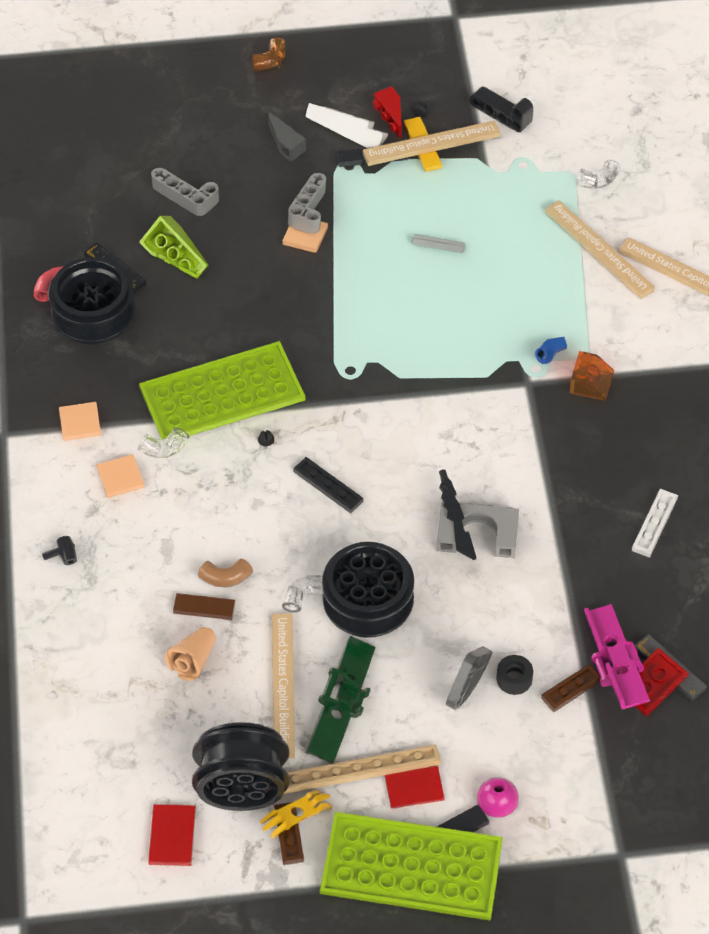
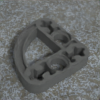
[446,646,492,710]

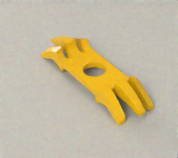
[260,790,332,839]

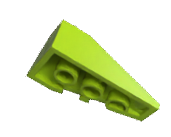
[139,216,209,278]

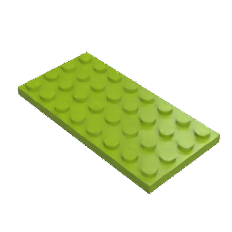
[139,341,305,444]
[320,812,503,921]

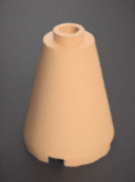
[165,627,216,681]

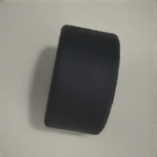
[496,655,534,695]

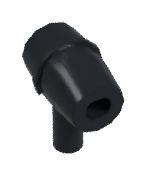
[42,536,77,565]

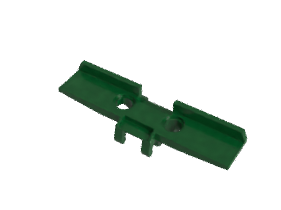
[305,636,376,764]

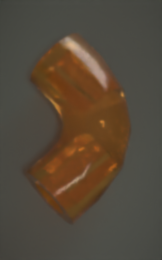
[253,38,286,71]

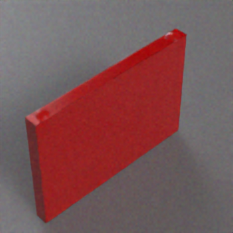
[384,766,445,809]

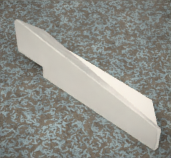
[306,103,388,148]

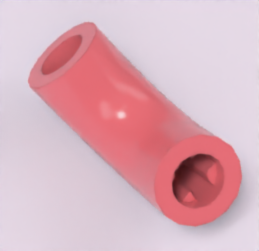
[33,266,64,302]

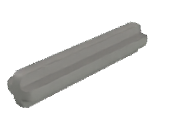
[412,234,465,253]

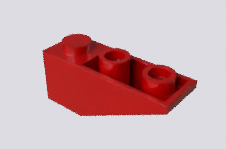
[372,86,401,138]

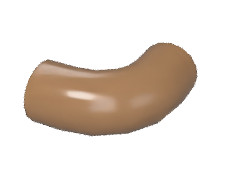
[198,558,253,588]

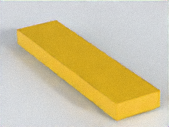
[404,117,442,172]

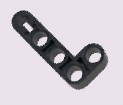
[469,86,534,133]

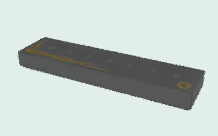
[635,634,707,701]

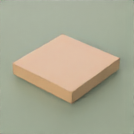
[283,222,328,253]
[59,402,101,441]
[97,454,144,498]

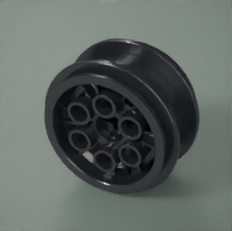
[48,257,135,344]
[322,542,414,638]
[192,722,290,811]

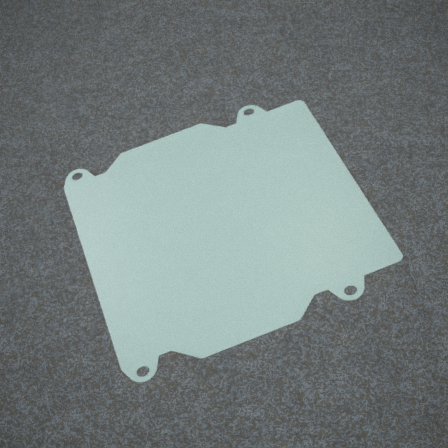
[333,157,590,380]

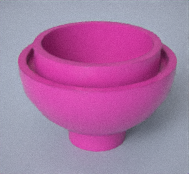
[477,777,519,818]

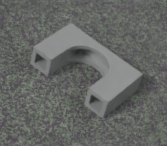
[437,502,519,558]

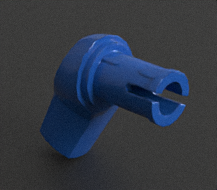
[535,337,567,364]

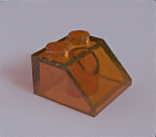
[569,351,614,401]

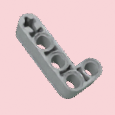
[151,168,219,216]
[288,173,326,234]

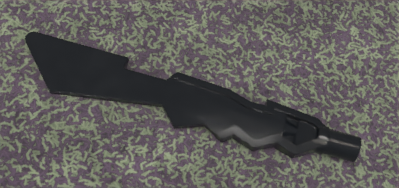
[439,469,476,560]

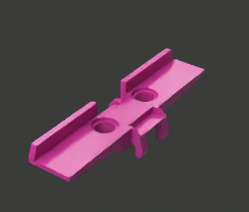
[584,604,650,710]

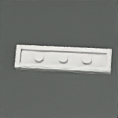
[632,489,678,557]

